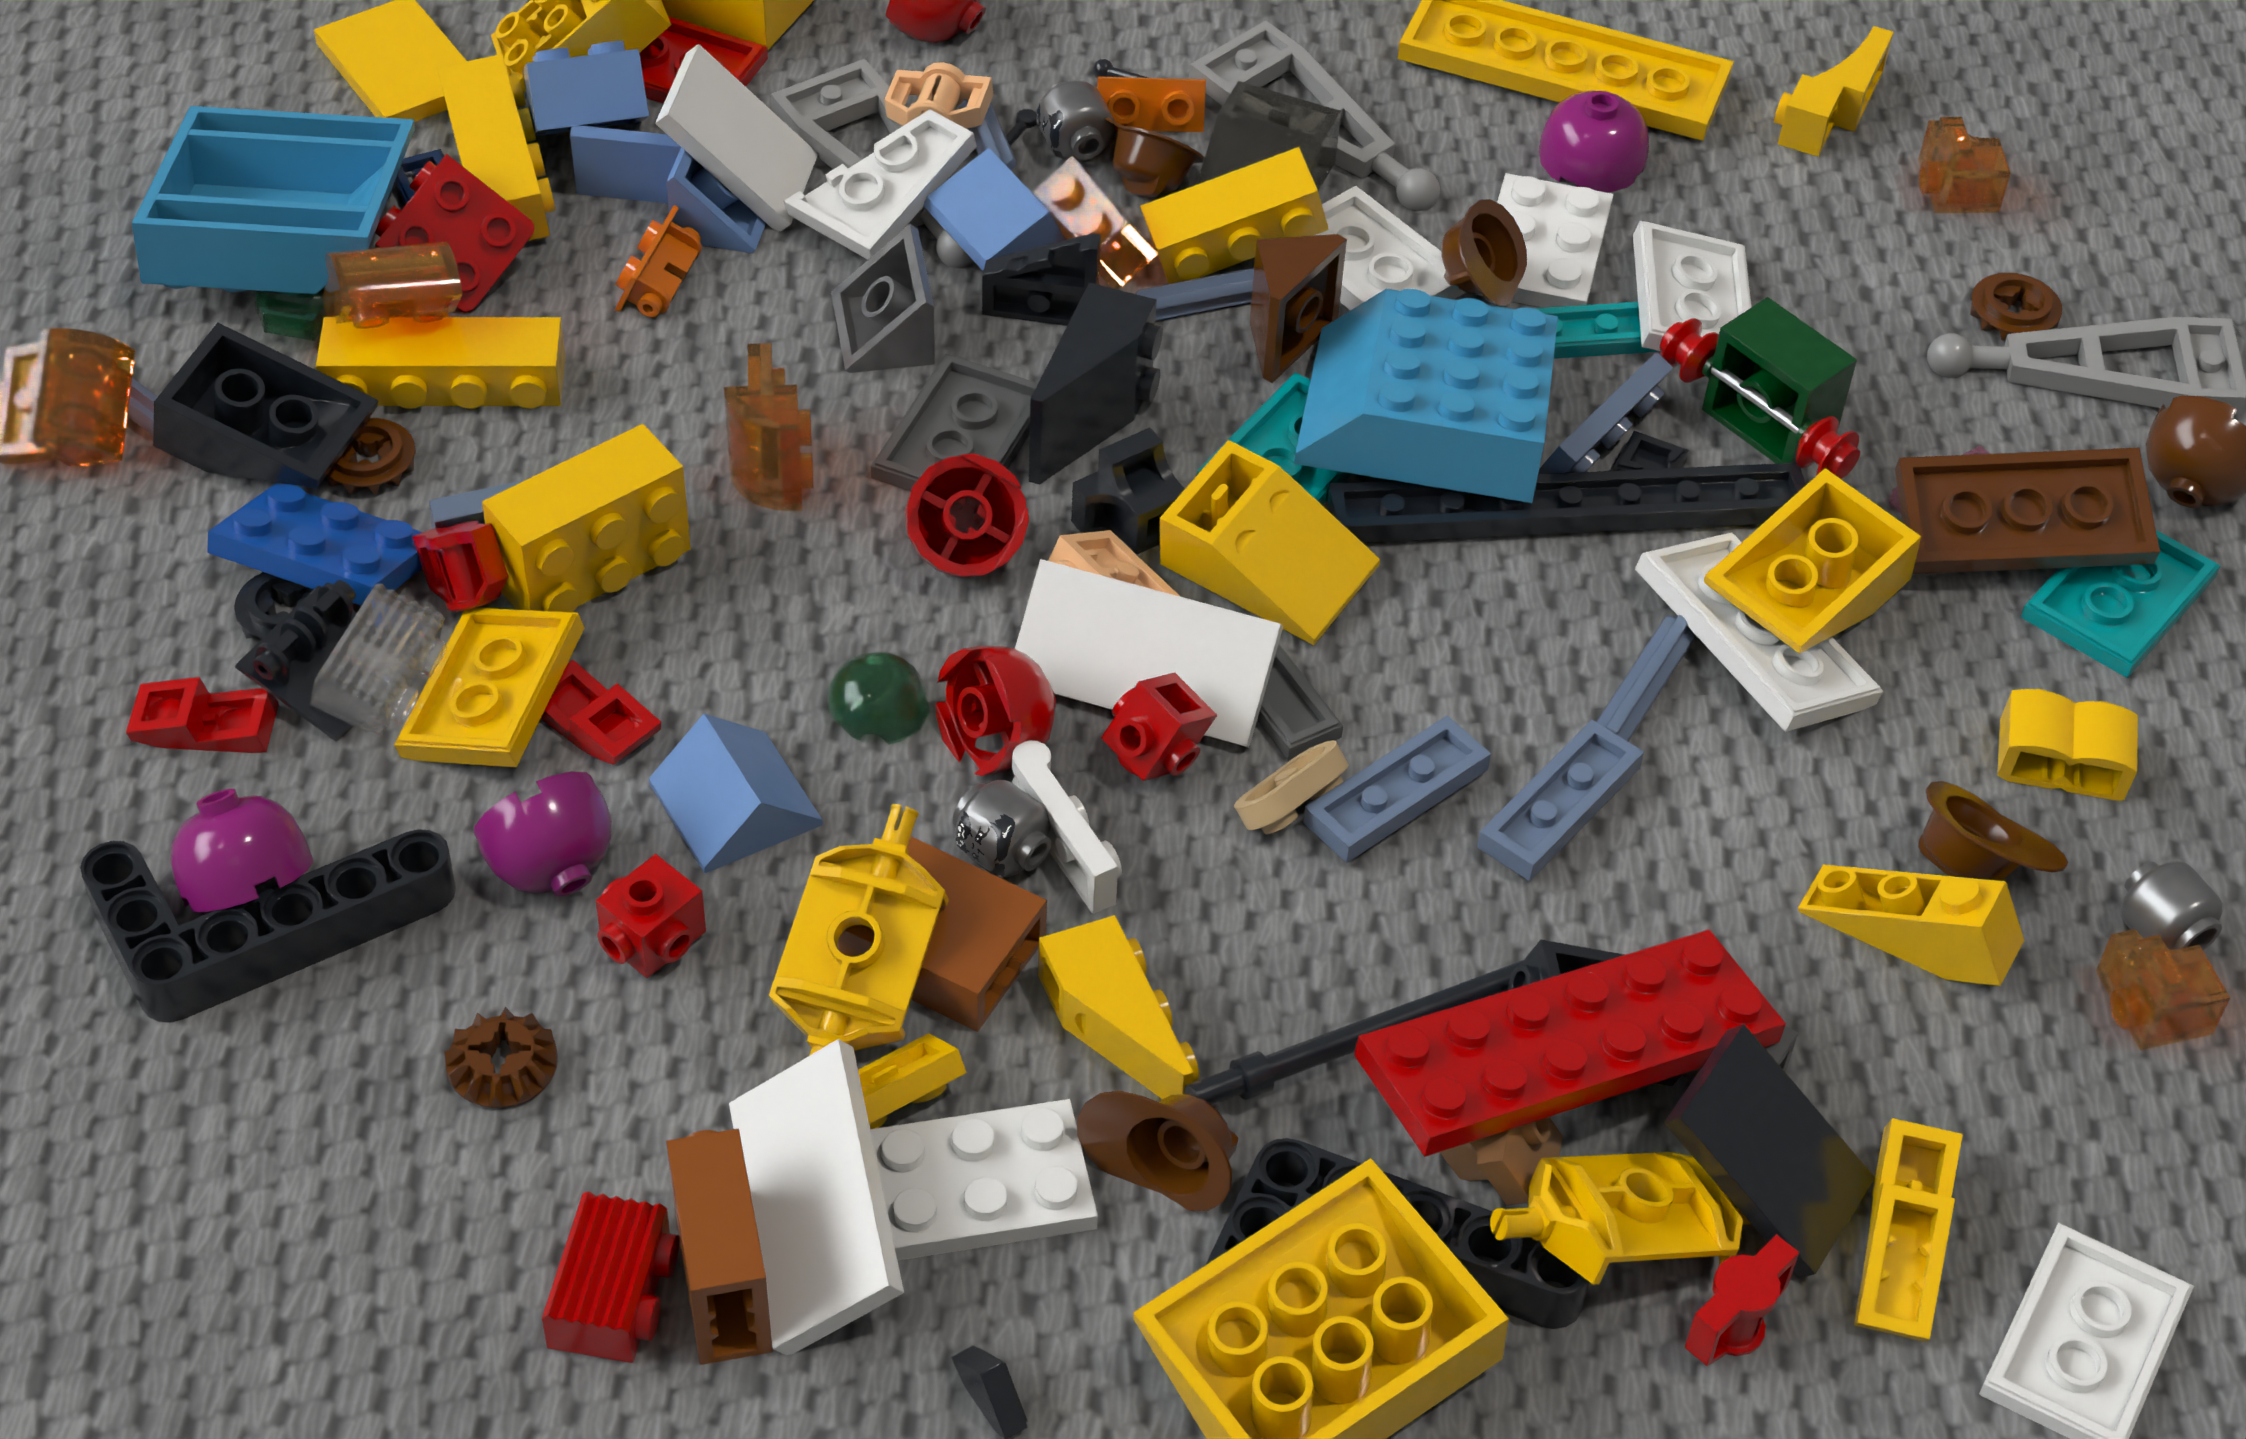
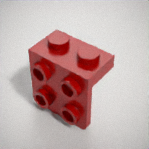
[375,154,535,312]

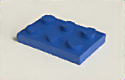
[207,483,422,609]

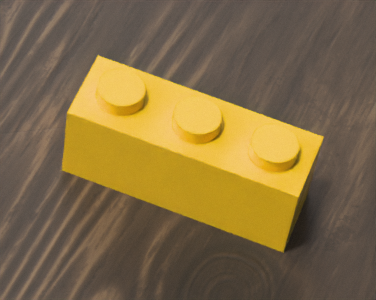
[1140,147,1329,284]

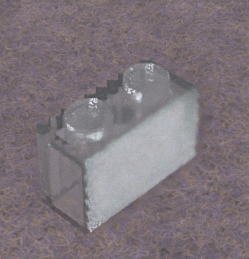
[310,584,448,738]

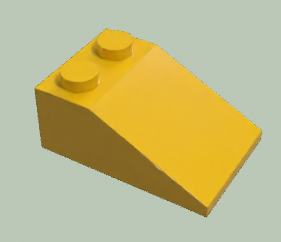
[1704,468,1921,654]

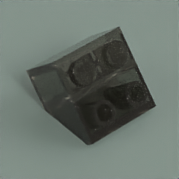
[1196,81,1341,192]

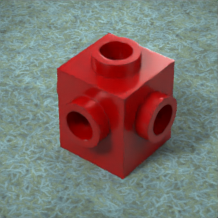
[1101,672,1217,781]
[595,854,706,978]

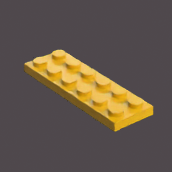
[1397,0,1734,141]

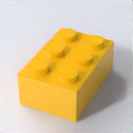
[482,424,691,612]

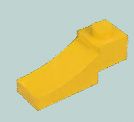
[1774,26,1894,157]
[1854,1118,1963,1342]

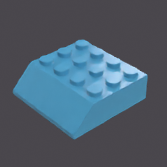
[132,106,415,296]
[1294,289,1558,503]

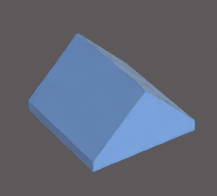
[570,125,681,203]
[666,147,766,253]
[923,148,1065,271]
[649,713,823,874]

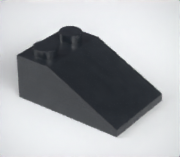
[1029,282,1163,485]
[153,322,378,488]

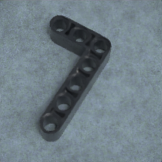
[80,829,456,1023]
[1206,1138,1590,1329]

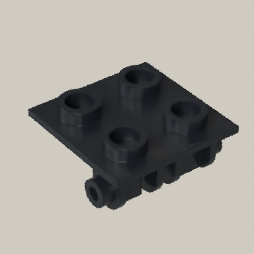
[235,580,418,742]

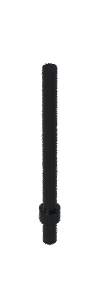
[1185,960,1523,1105]

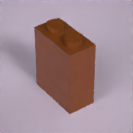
[838,836,1047,1032]
[666,1128,773,1365]

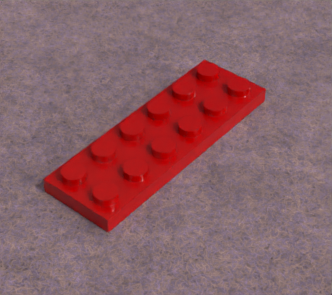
[1354,929,1786,1157]

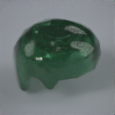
[827,652,930,745]

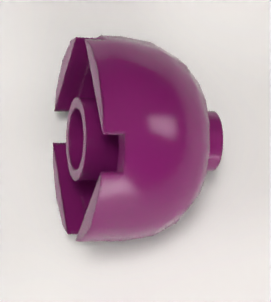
[1539,91,1649,193]
[473,771,612,897]
[170,789,314,912]

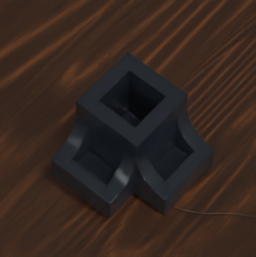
[1071,427,1185,555]

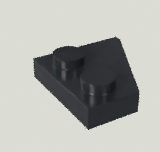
[982,233,1101,326]

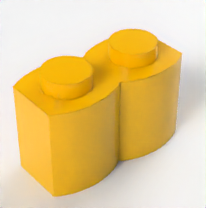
[1997,689,2138,801]

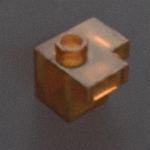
[1918,117,2011,213]
[2096,929,2230,1051]

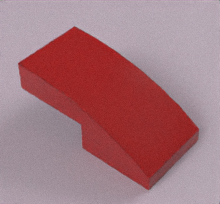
[541,660,662,765]
[126,677,279,753]

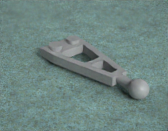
[1189,20,1440,211]
[771,59,975,268]
[1927,317,2246,414]

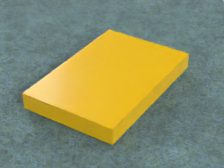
[314,0,467,122]
[394,608,585,767]

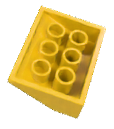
[1133,1158,1509,1439]

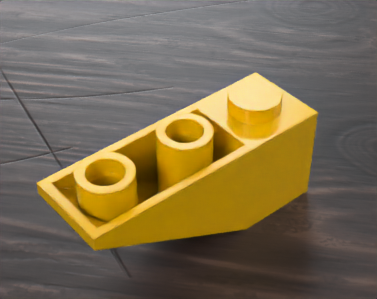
[1798,864,2024,986]
[1038,915,1199,1099]

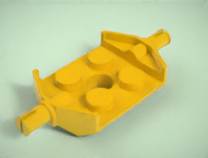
[769,804,949,1056]
[1490,1152,1751,1285]

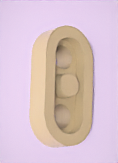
[1234,740,1349,834]

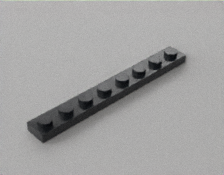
[1328,463,1806,542]

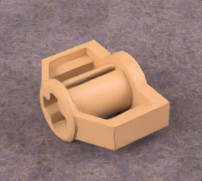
[884,62,994,129]

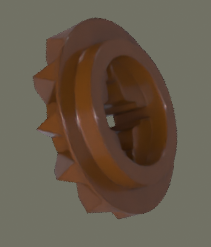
[1970,273,2062,340]
[326,418,416,495]
[444,1007,558,1108]

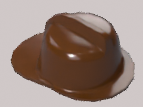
[1105,117,1204,197]
[1441,199,1527,307]
[1918,781,2068,881]
[1077,1091,1238,1211]

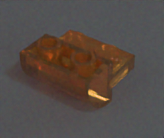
[323,242,463,329]
[0,328,135,467]
[724,343,814,511]

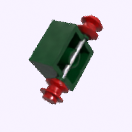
[1659,297,1860,479]

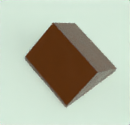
[1250,234,1347,383]

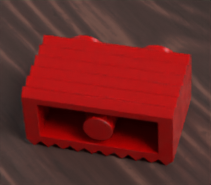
[542,1191,679,1363]

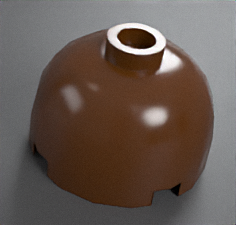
[2146,395,2246,508]

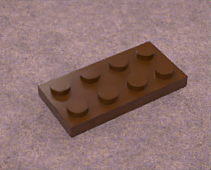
[1895,447,2160,574]

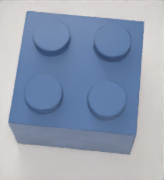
[522,41,649,136]

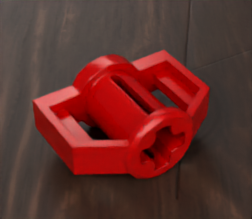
[412,521,509,612]
[1684,1234,1800,1366]

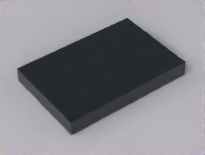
[1664,1024,1875,1279]

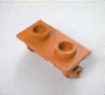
[1097,77,1206,132]
[615,205,702,318]

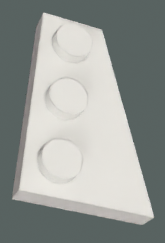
[783,109,977,259]

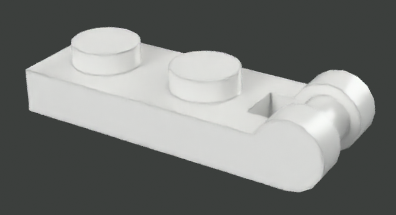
[1012,740,1122,914]

